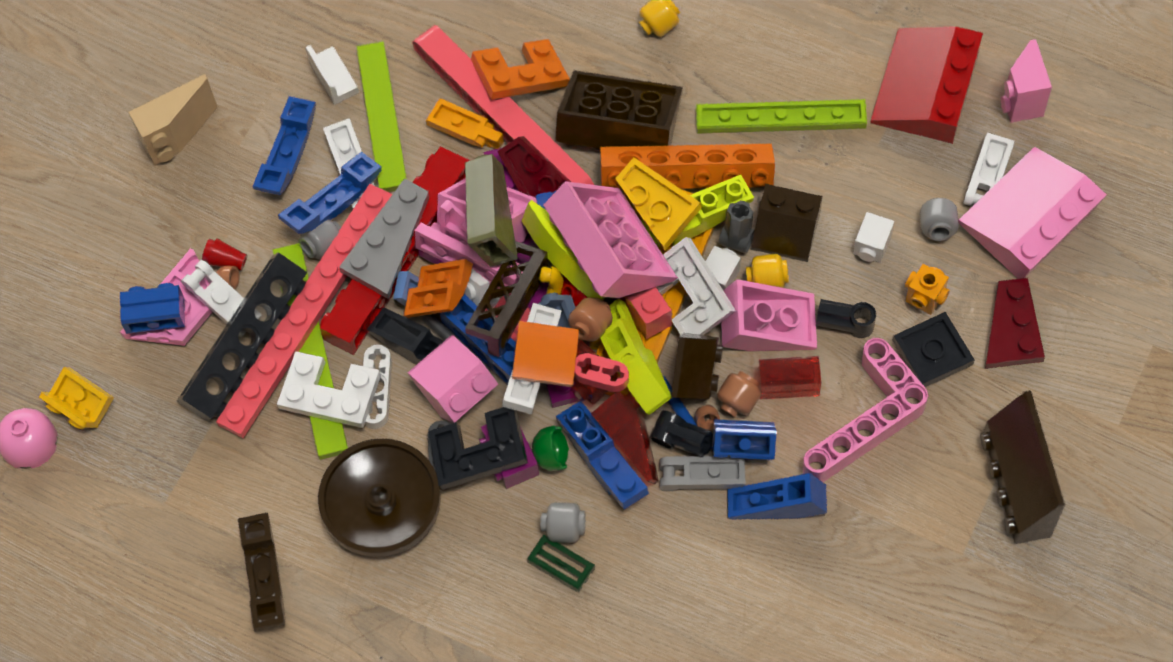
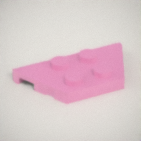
[120,248,212,346]

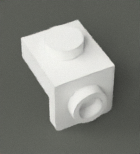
[464,269,500,308]

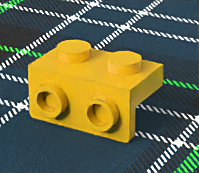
[39,367,114,430]

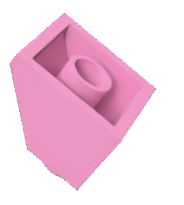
[1001,39,1052,123]
[408,335,498,423]

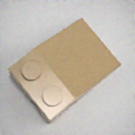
[128,74,218,165]

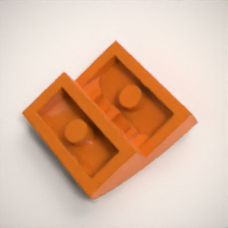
[404,259,473,318]
[511,321,579,387]

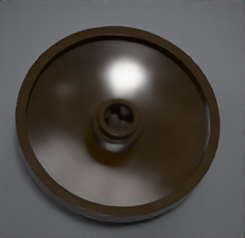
[318,438,441,557]

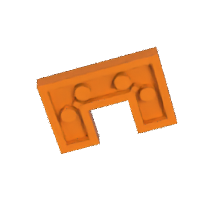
[471,39,570,100]

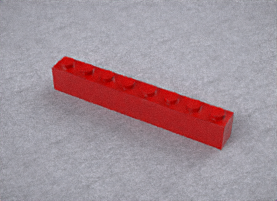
[320,146,470,355]

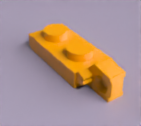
[426,98,504,149]

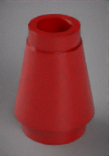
[202,238,247,271]

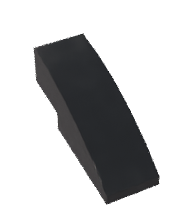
[367,307,444,365]

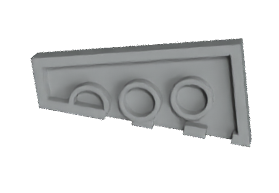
[339,178,429,299]

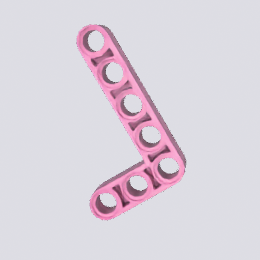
[802,338,928,482]

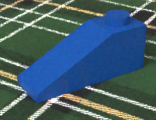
[728,473,827,520]

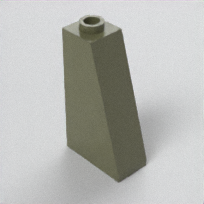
[465,154,518,267]

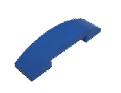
[253,96,316,195]
[278,152,382,234]

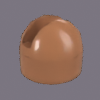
[216,266,239,289]
[695,404,720,431]

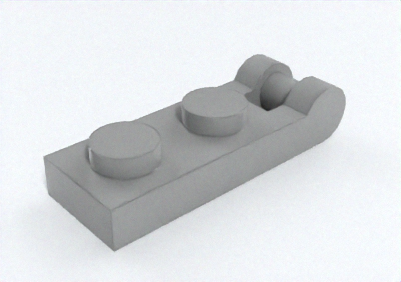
[660,456,745,491]

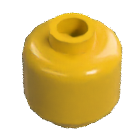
[638,0,680,37]
[746,254,789,288]

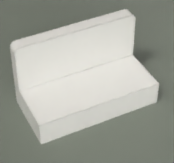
[305,45,359,105]

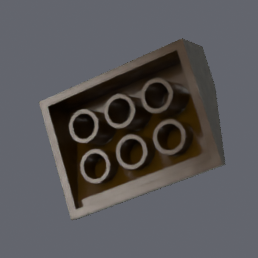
[555,70,683,150]
[980,390,1065,544]

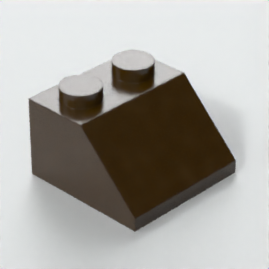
[751,184,823,262]
[671,333,723,399]

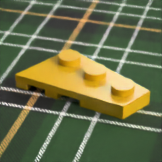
[615,157,702,251]

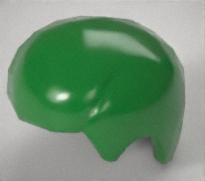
[532,425,569,471]

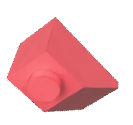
[619,287,672,339]

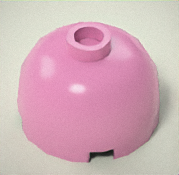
[0,408,58,469]

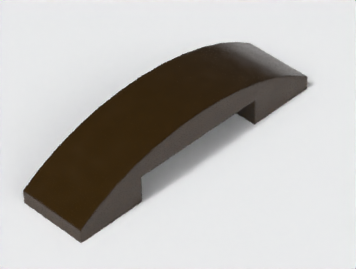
[238,512,285,631]

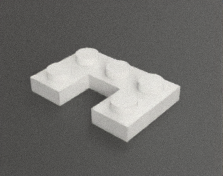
[656,237,736,335]
[277,351,381,428]

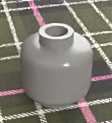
[920,198,959,241]
[299,219,341,260]
[541,502,586,543]

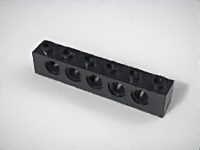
[176,252,307,420]

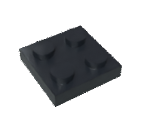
[892,312,975,387]

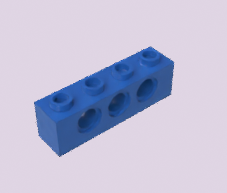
[440,294,516,385]

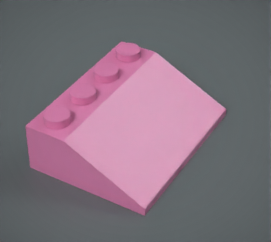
[958,147,1107,279]
[544,181,678,298]

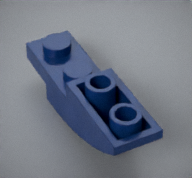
[556,401,649,509]

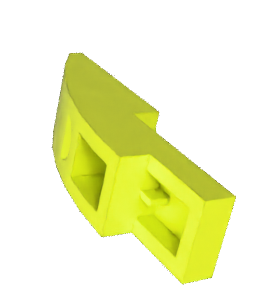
[641,175,754,247]
[600,299,672,415]

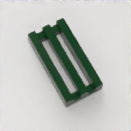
[527,534,595,593]

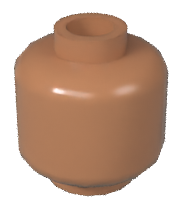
[568,297,613,342]
[717,371,761,417]

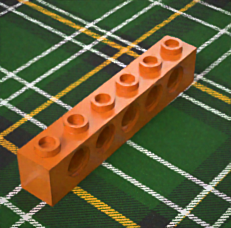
[600,143,775,190]

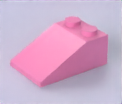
[721,279,817,351]

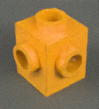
[905,264,950,315]

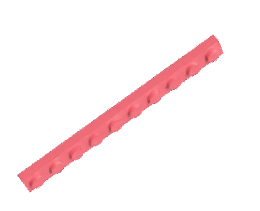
[216,184,393,439]

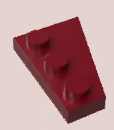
[497,136,571,198]
[985,278,1045,369]

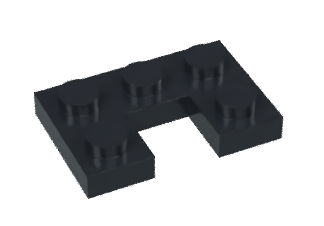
[428,407,528,490]

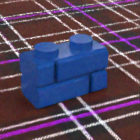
[120,283,185,334]
[712,419,777,460]

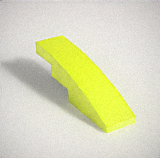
[522,200,605,300]

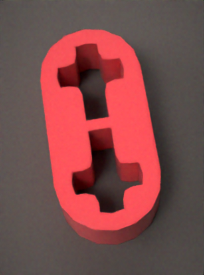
[574,353,629,392]

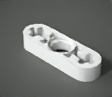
[363,345,392,429]

